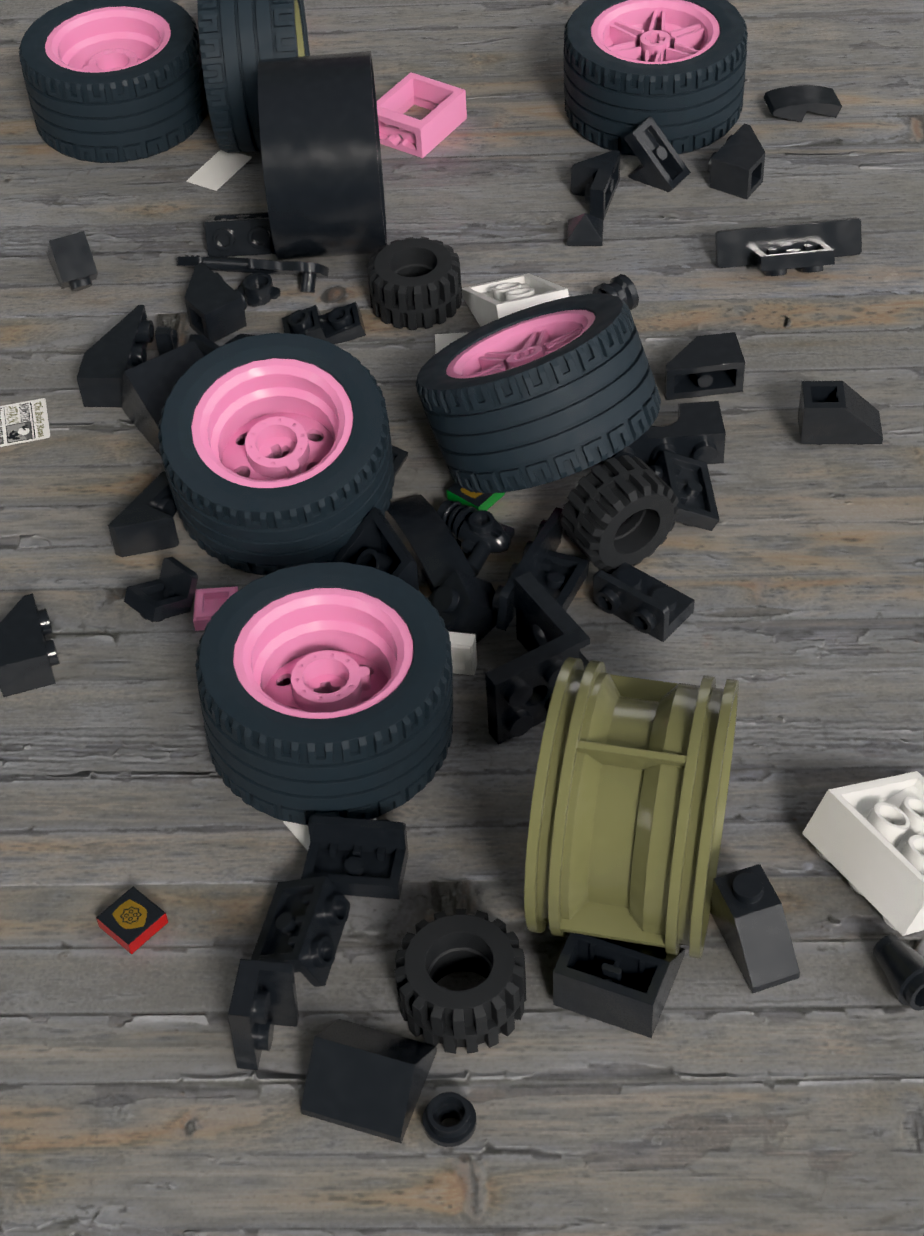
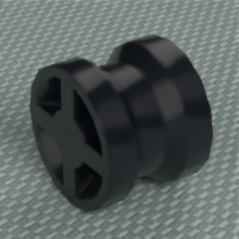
[592,274,639,310]

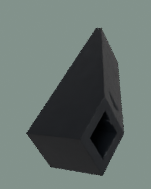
[77,305,154,408]

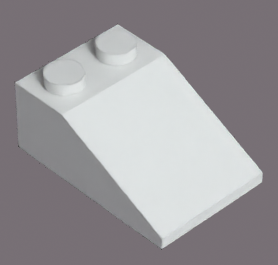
[462,273,569,327]

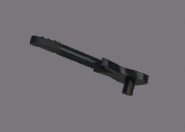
[177,255,329,293]

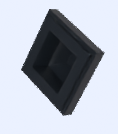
[567,213,603,246]

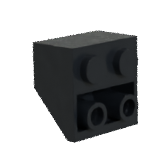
[553,933,685,1038]

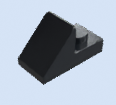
[624,116,691,192]
[571,150,620,220]
[108,475,179,557]

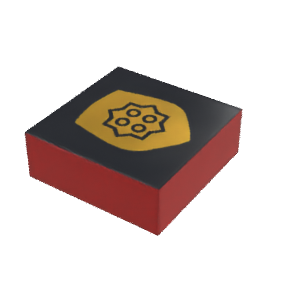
[96,886,168,954]

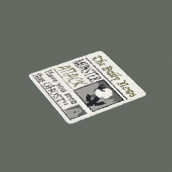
[0,398,50,447]

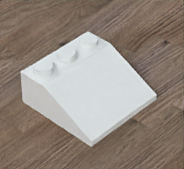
[802,771,924,936]

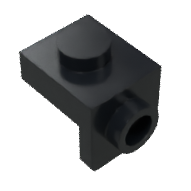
[124,557,198,622]

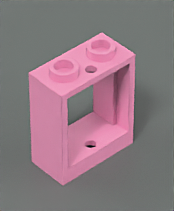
[377,72,467,158]

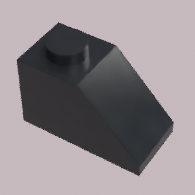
[47,231,98,291]
[665,332,745,400]
[710,864,800,994]

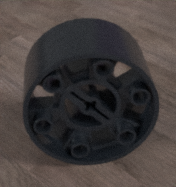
[258,51,387,260]

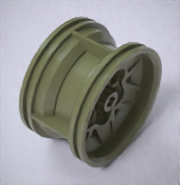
[524,657,739,959]

